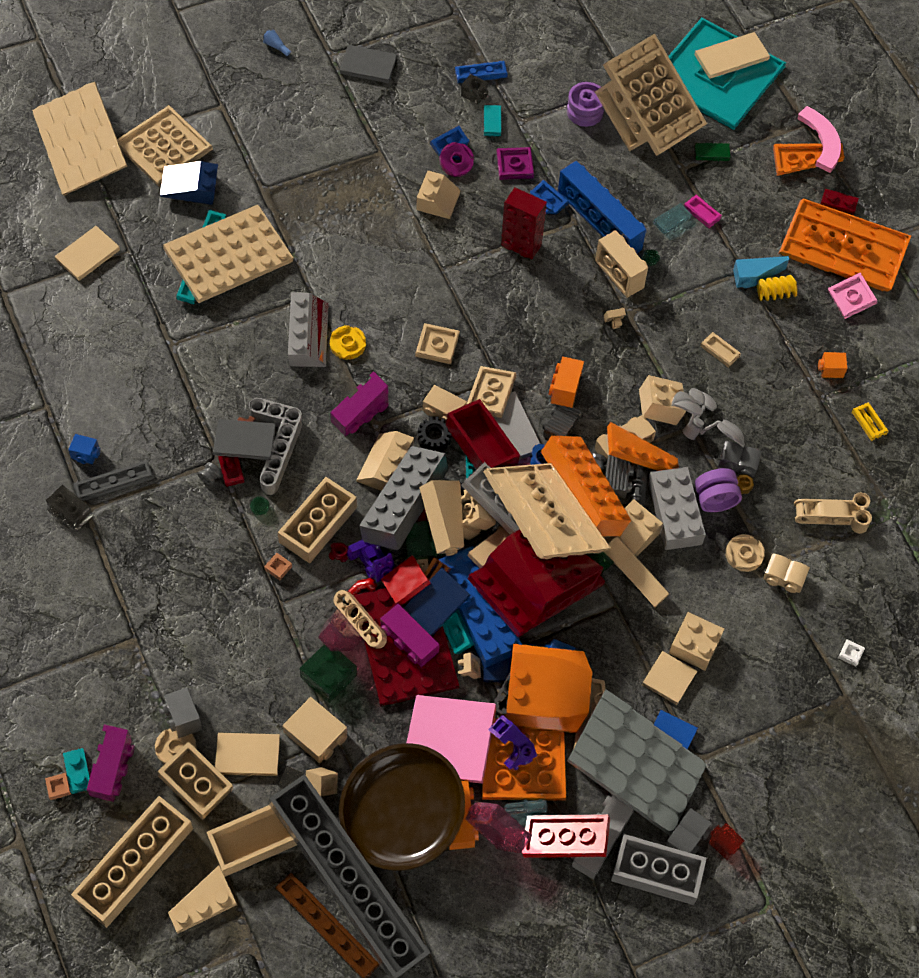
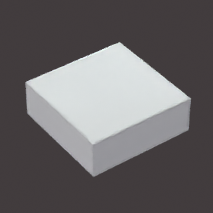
[838,639,865,666]

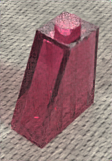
[318,609,363,651]

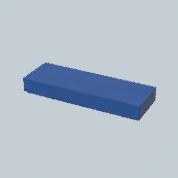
[455,61,507,83]

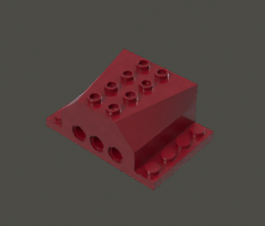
[468,529,605,637]

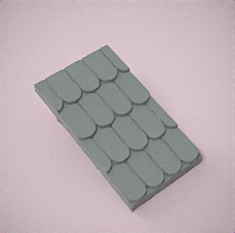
[567,689,707,836]

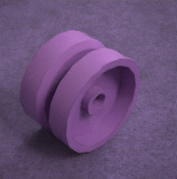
[567,82,604,127]
[694,468,742,512]

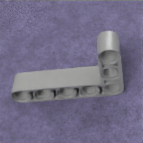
[249,398,303,495]

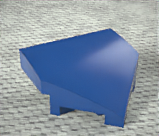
[430,126,469,160]
[530,180,569,214]

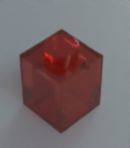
[709,823,745,860]

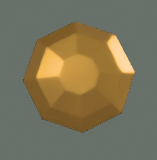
[737,475,754,494]

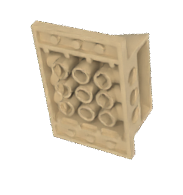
[595,34,707,156]

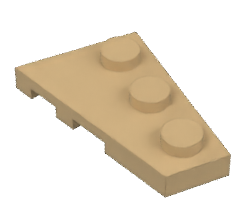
[168,866,237,934]

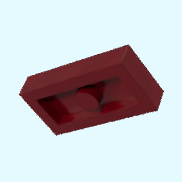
[820,189,859,215]
[218,456,245,487]

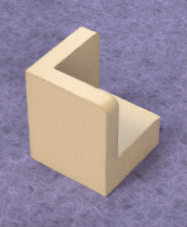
[306,767,338,796]

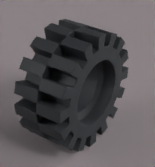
[418,417,452,452]

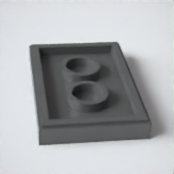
[340,45,397,83]
[213,419,276,460]

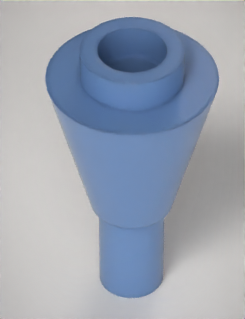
[263,30,291,56]

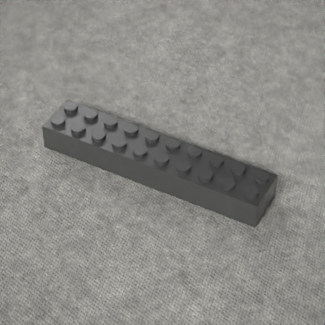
[268,774,430,978]

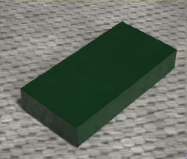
[694,143,730,161]

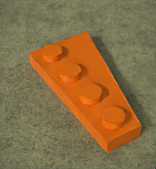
[773,143,844,176]
[607,422,679,471]

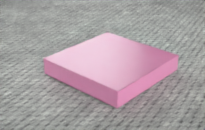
[828,273,877,319]

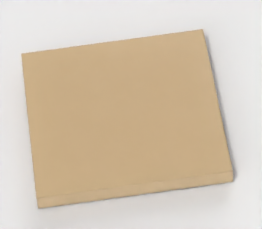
[117,105,213,187]

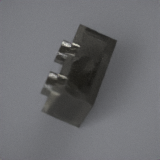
[46,485,93,531]

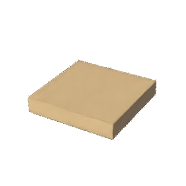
[415,323,460,364]
[642,651,697,705]

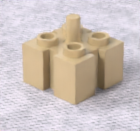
[461,490,496,540]

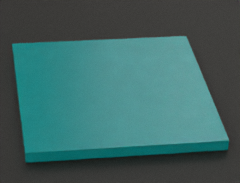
[668,17,786,130]

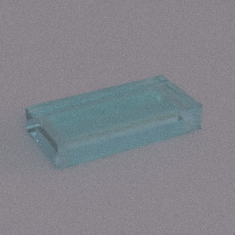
[653,203,692,235]

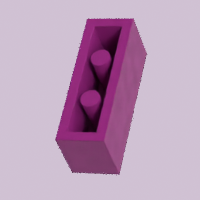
[380,604,439,667]

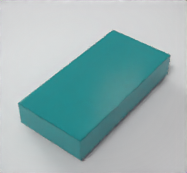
[484,105,501,136]

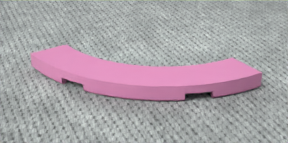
[797,106,841,173]

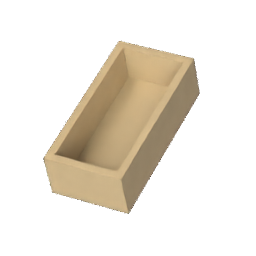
[207,805,297,877]

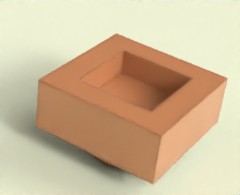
[264,553,292,580]
[45,773,71,800]

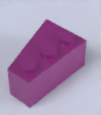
[330,371,388,437]
[87,724,135,802]

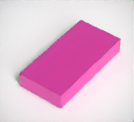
[683,195,722,228]

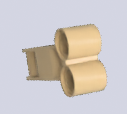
[794,492,872,533]

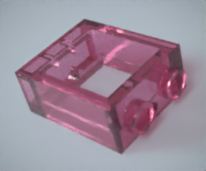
[465,802,532,853]

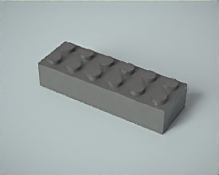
[359,446,449,550]

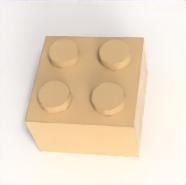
[639,375,686,425]
[669,612,724,671]

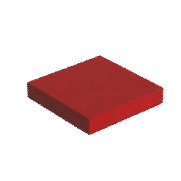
[381,555,431,606]

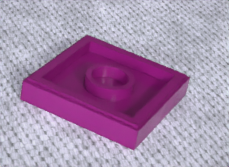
[496,147,534,180]

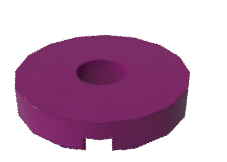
[439,142,474,177]

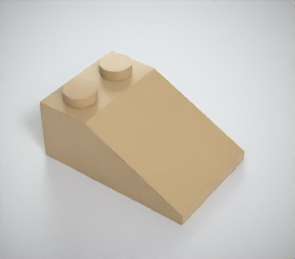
[601,499,663,569]

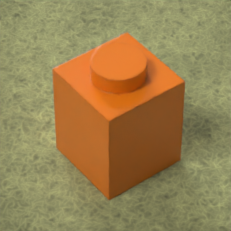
[818,352,848,378]

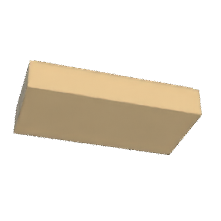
[701,332,741,368]

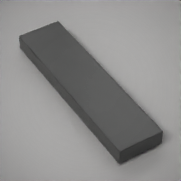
[73,460,153,502]

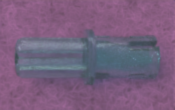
[505,799,547,816]

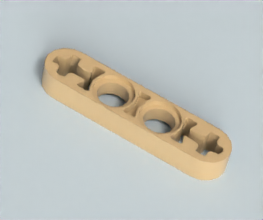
[334,590,387,649]

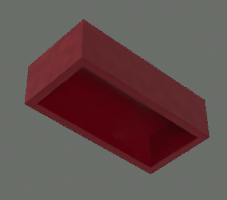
[501,187,547,259]
[446,399,520,470]

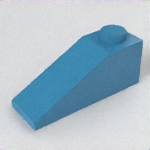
[733,256,789,288]

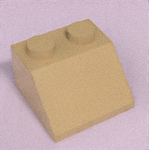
[417,171,461,219]

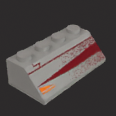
[288,292,329,367]

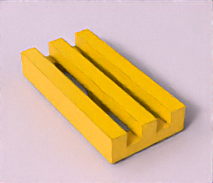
[852,402,888,441]

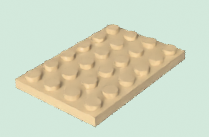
[163,205,294,303]

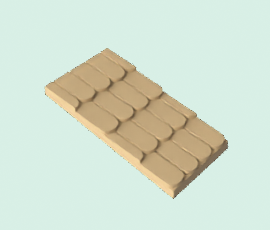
[32,82,128,195]
[483,463,611,559]

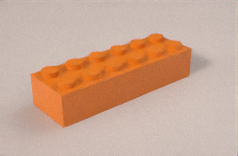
[541,436,632,536]

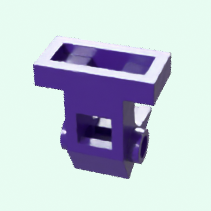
[347,539,395,582]
[488,715,537,770]

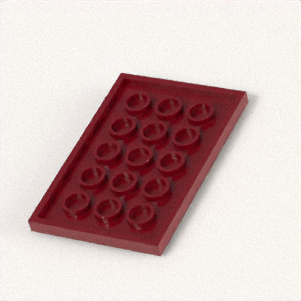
[354,588,459,707]

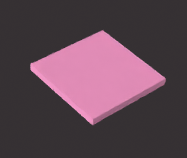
[407,695,497,784]

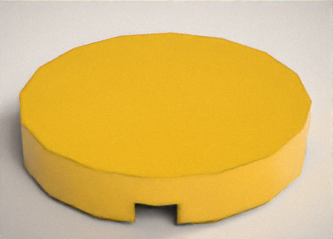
[330,326,366,360]

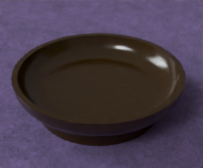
[339,743,465,871]

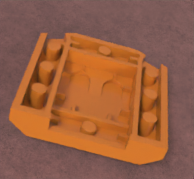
[506,644,592,733]

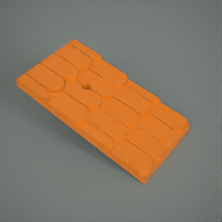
[778,198,911,292]

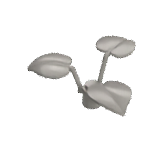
[671,388,745,448]

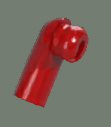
[347,578,377,596]

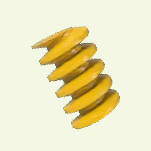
[757,275,797,301]

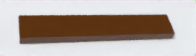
[275,873,380,978]

